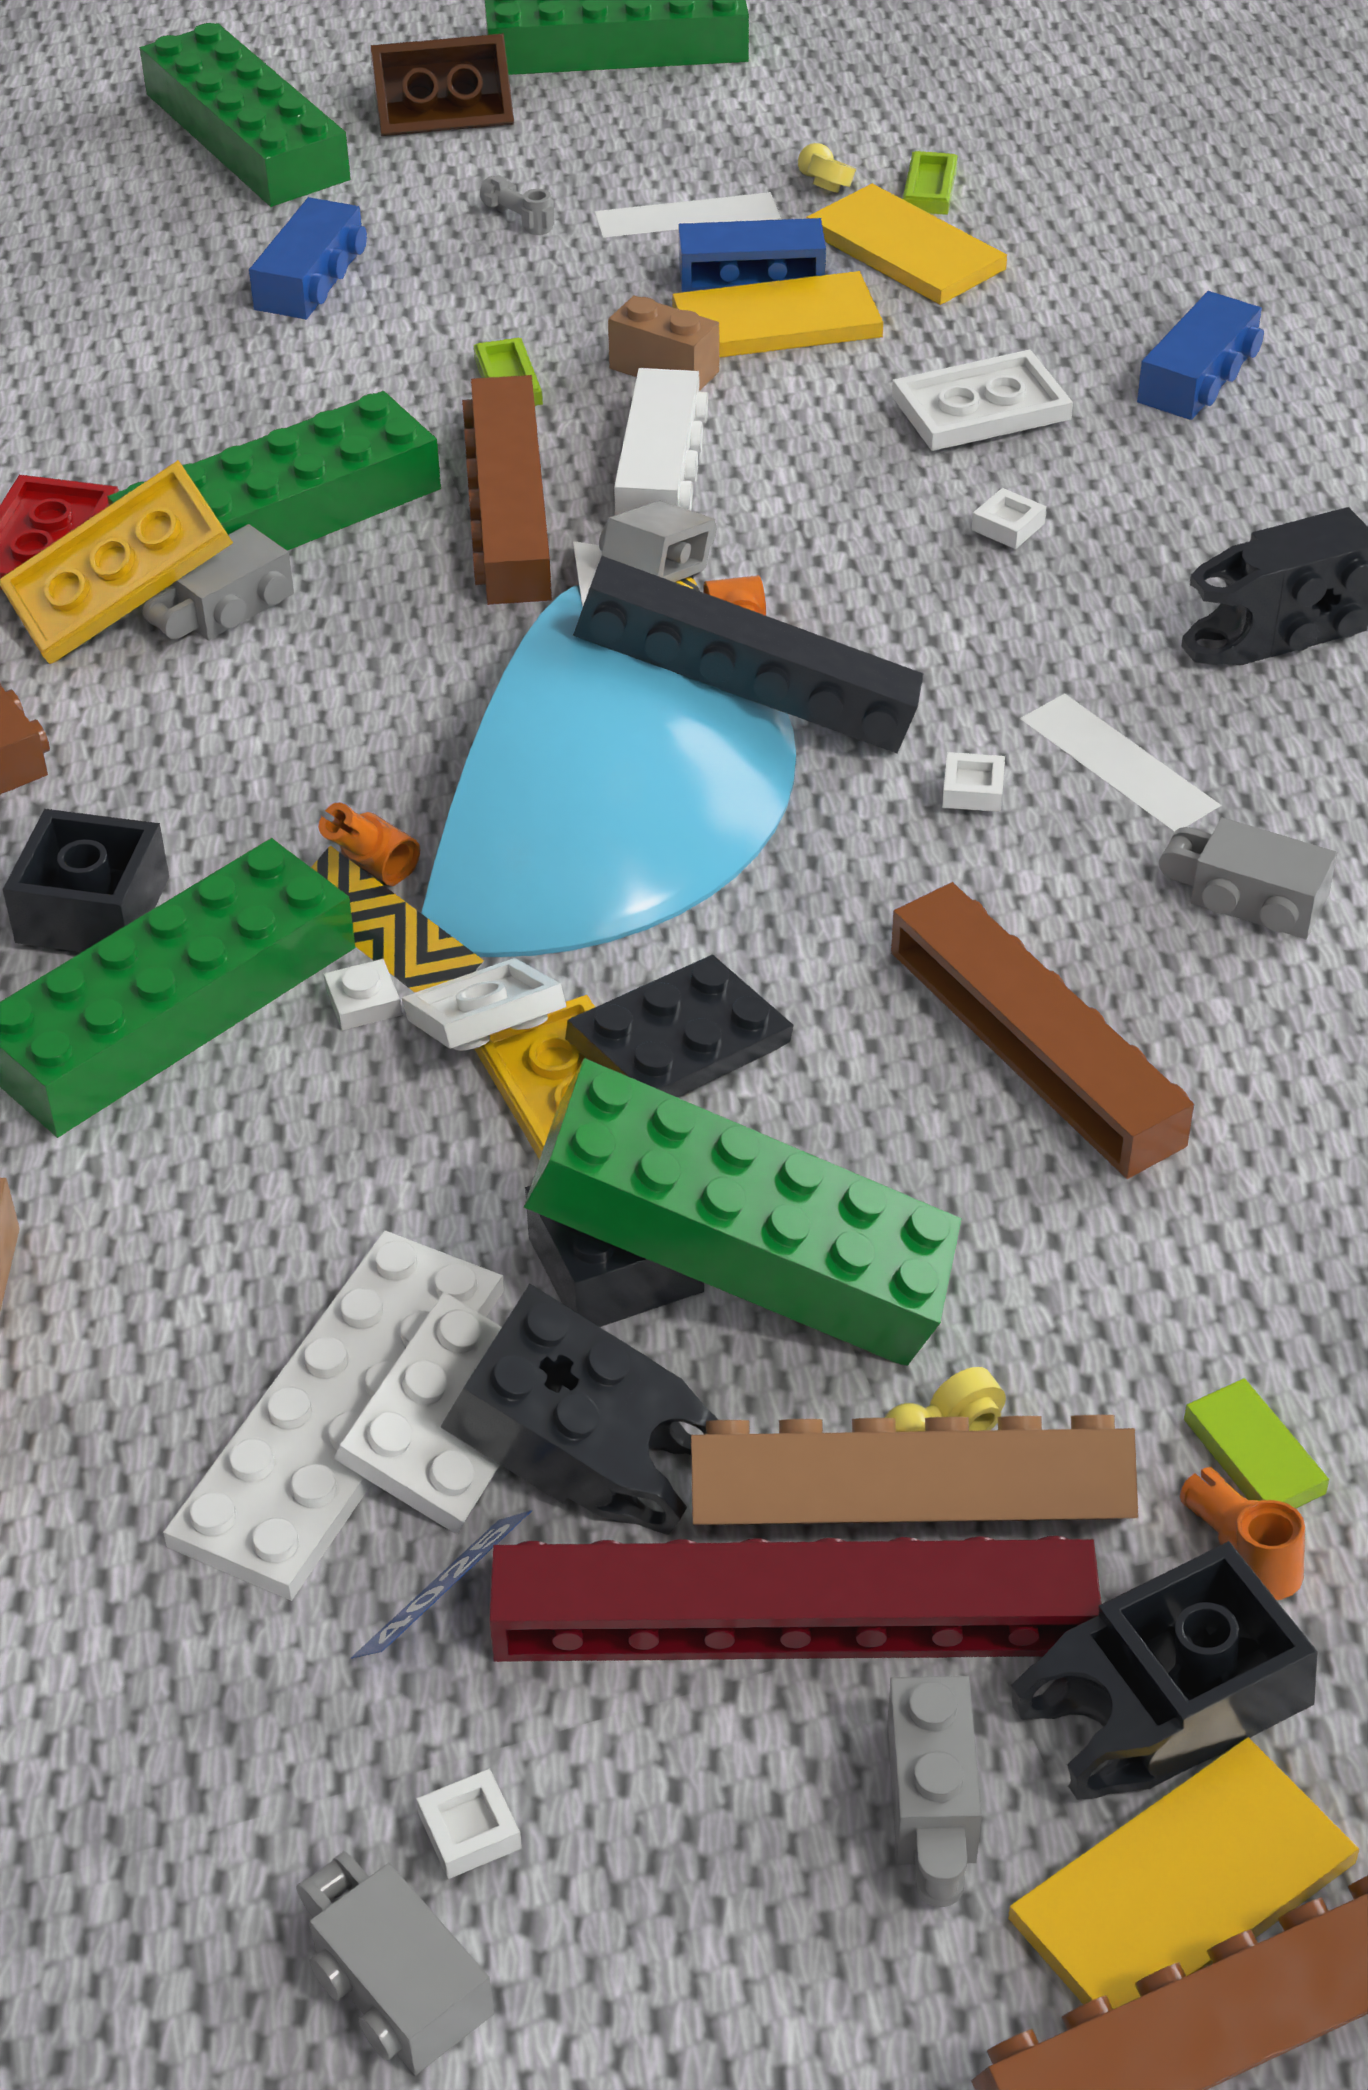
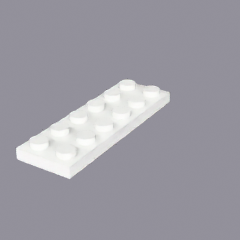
[163,1230,504,1601]

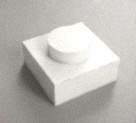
[972,488,1047,549]
[942,752,1005,812]
[324,959,402,1030]
[416,1768,522,1879]

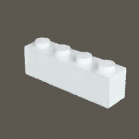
[614,368,708,515]

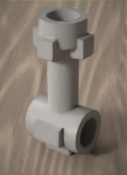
[480,175,555,235]

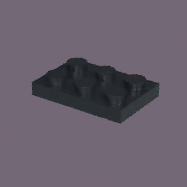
[565,954,794,1097]

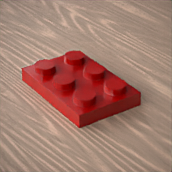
[0,474,119,590]

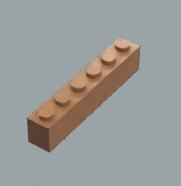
[691,1415,1138,1525]

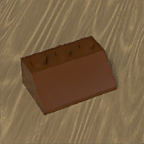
[371,33,514,136]

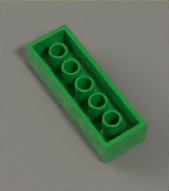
[484,0,749,75]
[139,23,351,207]
[107,390,441,551]
[0,838,356,1138]
[523,1058,962,1366]

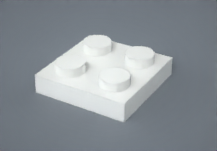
[401,958,567,1051]

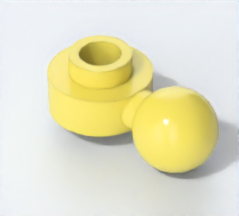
[798,143,856,193]
[884,1367,1006,1432]

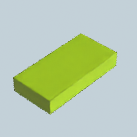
[903,151,958,215]
[473,337,543,406]
[1184,1378,1330,1508]

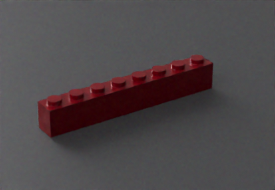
[490,1536,1102,1662]

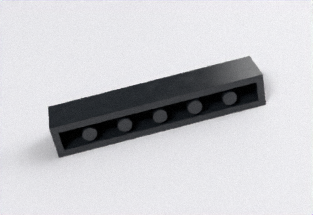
[573,556,924,754]

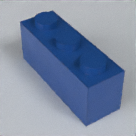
[249,197,367,320]
[678,218,826,292]
[1137,291,1264,420]

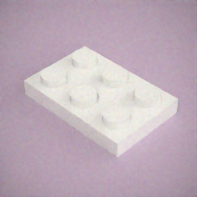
[892,349,1073,451]
[333,1292,502,1534]

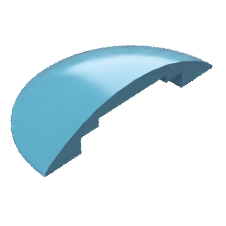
[421,585,796,957]

